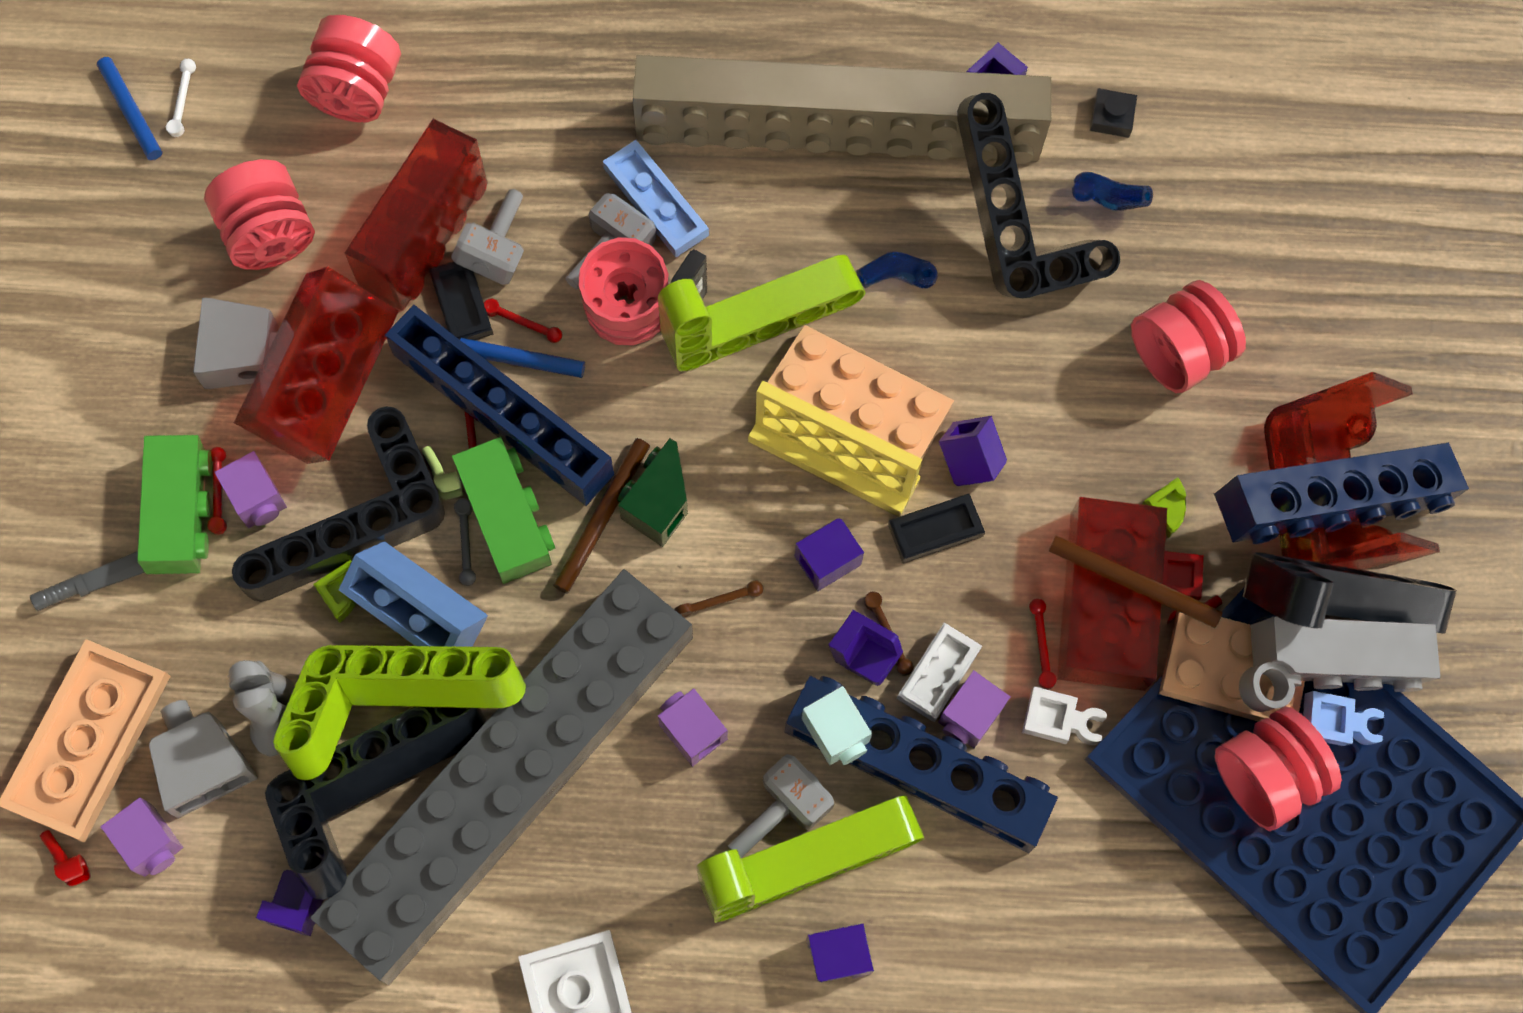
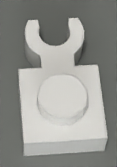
[1022,686,1107,745]

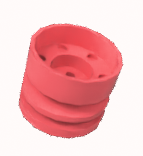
[297,15,401,122]
[204,159,315,270]
[579,237,670,346]
[1131,280,1246,393]
[1215,706,1342,831]

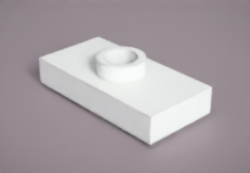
[897,623,982,723]

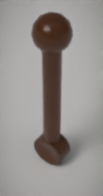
[674,580,764,617]
[864,591,914,676]

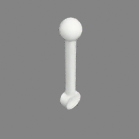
[166,58,196,137]

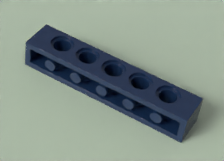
[385,304,614,506]
[1214,442,1469,545]
[784,676,1058,853]

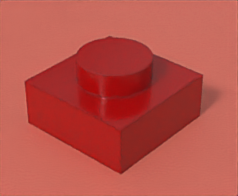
[1155,550,1204,601]

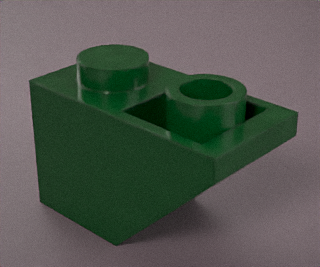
[618,438,688,547]

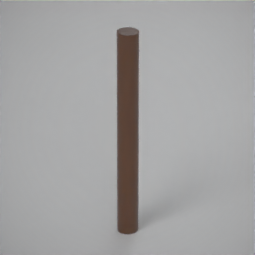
[553,438,650,594]
[1049,535,1223,628]

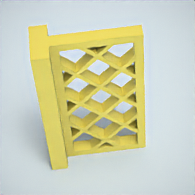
[748,381,923,517]

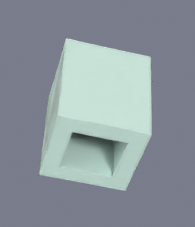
[801,686,872,766]

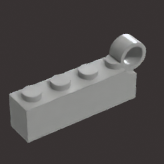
[1239,617,1441,712]

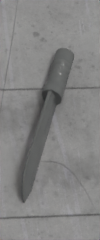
[30,551,145,611]

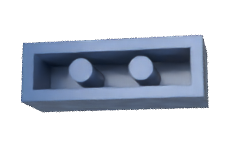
[339,541,488,647]

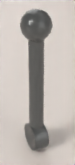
[454,499,476,586]

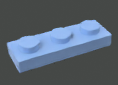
[603,140,709,258]

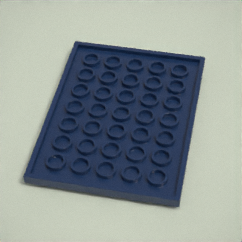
[1084,586,1523,1013]

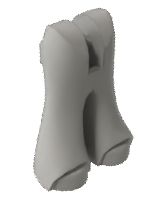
[228,660,295,757]

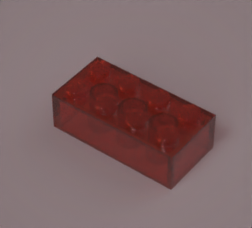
[344,118,488,311]
[234,266,399,464]
[1057,497,1167,691]

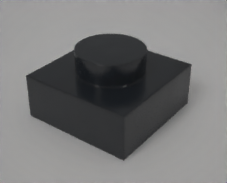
[1090,88,1137,138]

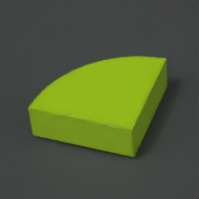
[1142,477,1186,539]
[313,560,356,623]

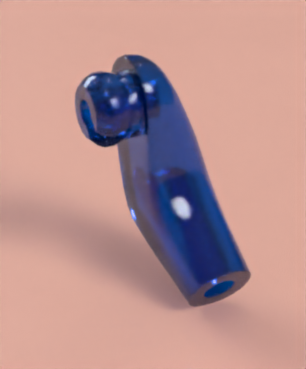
[1072,172,1153,211]
[856,251,938,289]

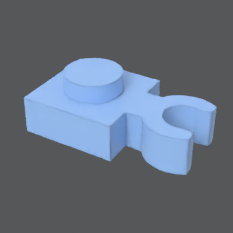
[1303,691,1384,746]

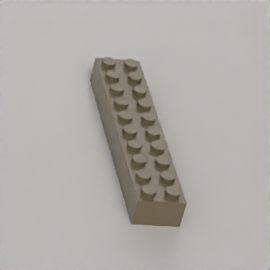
[633,55,1051,164]

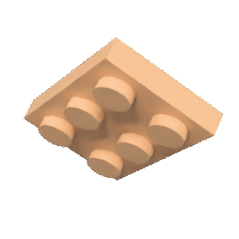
[1159,611,1305,721]

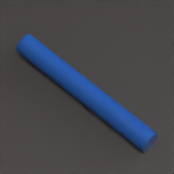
[96,57,163,160]
[460,338,585,378]

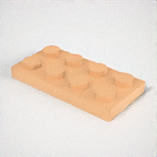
[767,325,954,459]
[0,639,171,843]

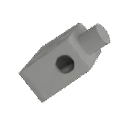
[193,298,300,389]
[149,700,258,818]

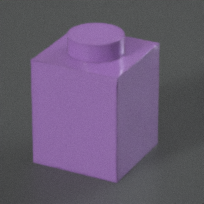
[215,451,287,529]
[938,670,1011,749]
[658,688,728,767]
[100,797,183,877]

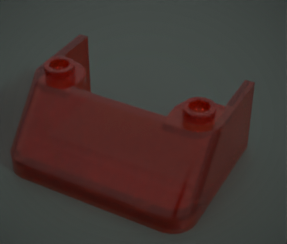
[1264,372,1440,570]

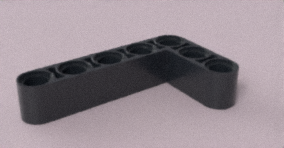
[957,93,1120,299]
[232,406,445,602]
[1243,552,1457,634]
[265,707,487,899]

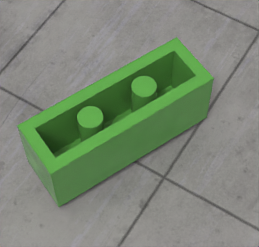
[138,435,212,574]
[452,437,556,584]

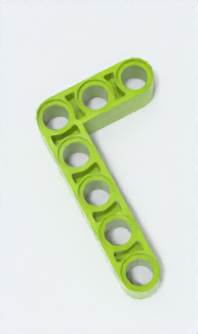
[658,255,866,371]
[273,645,526,780]
[697,795,925,923]

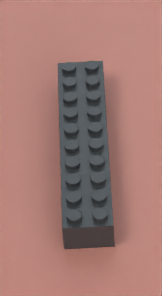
[311,569,693,985]

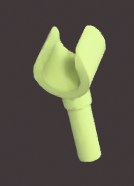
[422,446,463,500]

